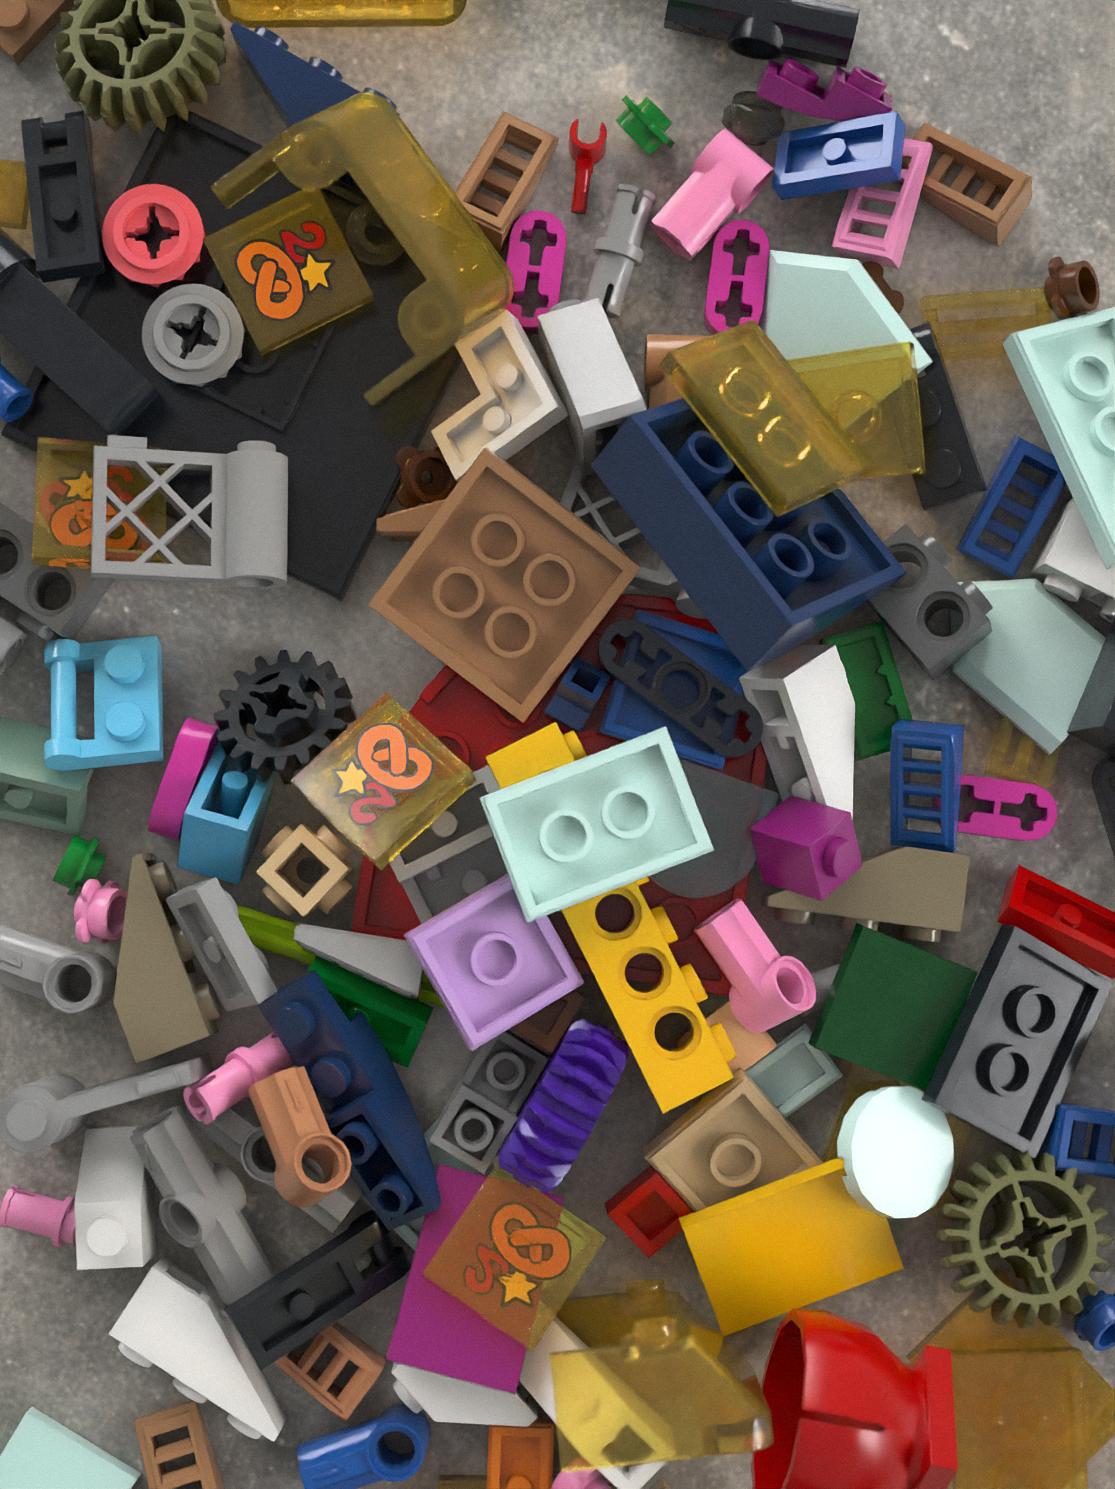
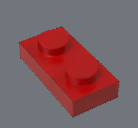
[997,865,1115,979]

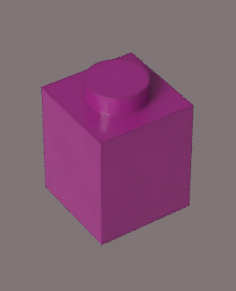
[749,795,863,901]

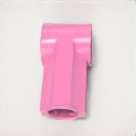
[650,128,774,261]
[693,899,816,1033]

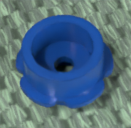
[1074,1290,1115,1351]

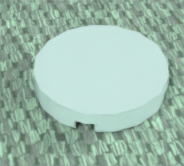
[837,1086,954,1219]

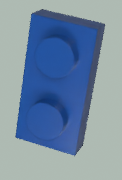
[772,111,906,200]

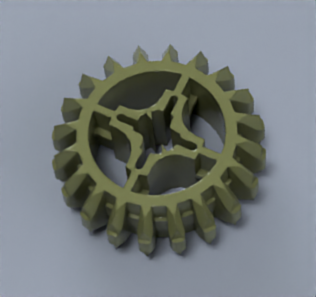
[53,0,227,135]
[934,1150,1114,1329]

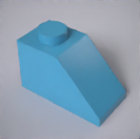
[177,737,278,885]

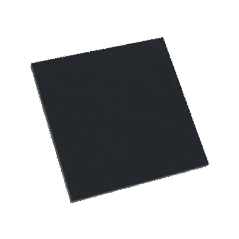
[1,111,506,602]

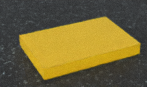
[679,1158,904,1337]

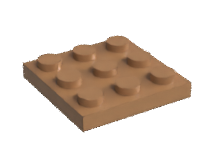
[368,448,642,723]

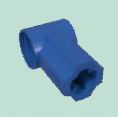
[296,1404,431,1489]

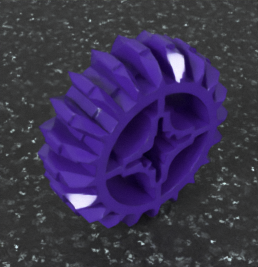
[499,1017,629,1193]

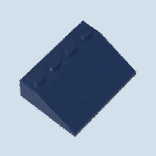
[590,376,907,672]

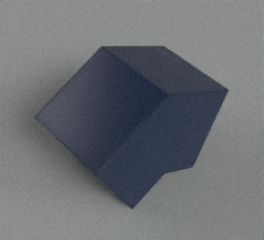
[544,656,612,734]

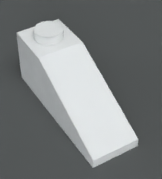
[739,645,855,819]

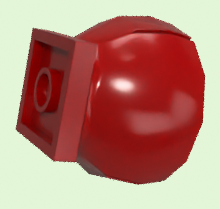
[751,1309,958,1489]

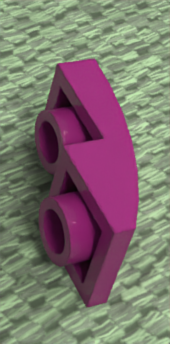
[756,59,892,121]

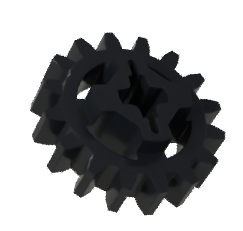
[214,649,357,785]

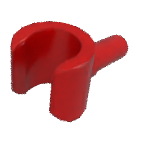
[569,119,607,214]

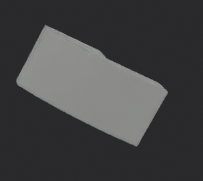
[428,1031,549,1174]

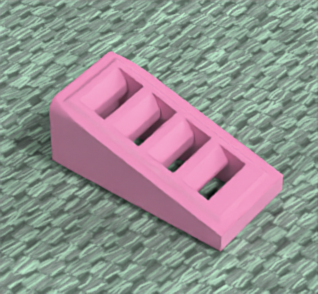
[832,138,933,269]

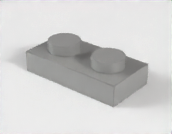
[165,877,278,1012]

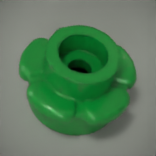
[52,834,107,896]

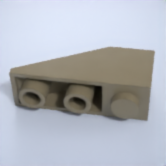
[761,847,970,943]
[113,853,222,1064]

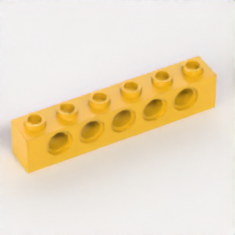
[485,722,737,1113]

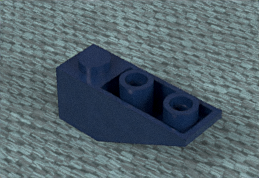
[230,21,404,196]

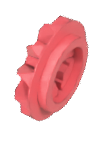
[102,184,206,288]

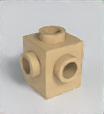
[256,824,355,917]

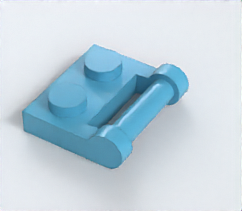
[44,635,164,771]

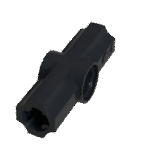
[664,0,860,68]

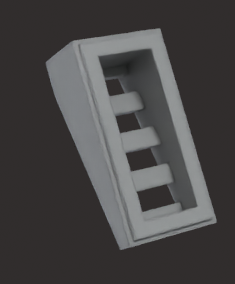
[293,924,424,1000]

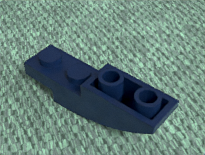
[256,969,442,1231]

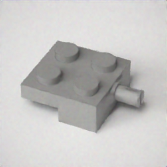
[371,749,508,924]

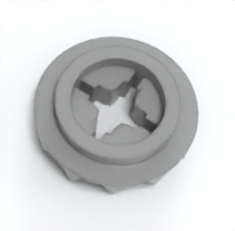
[142,284,245,387]

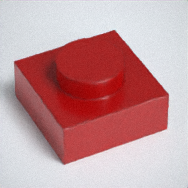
[605,1165,694,1259]

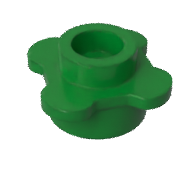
[616,95,675,156]

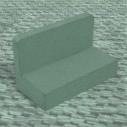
[0,717,95,836]

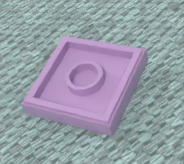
[404,874,585,1051]

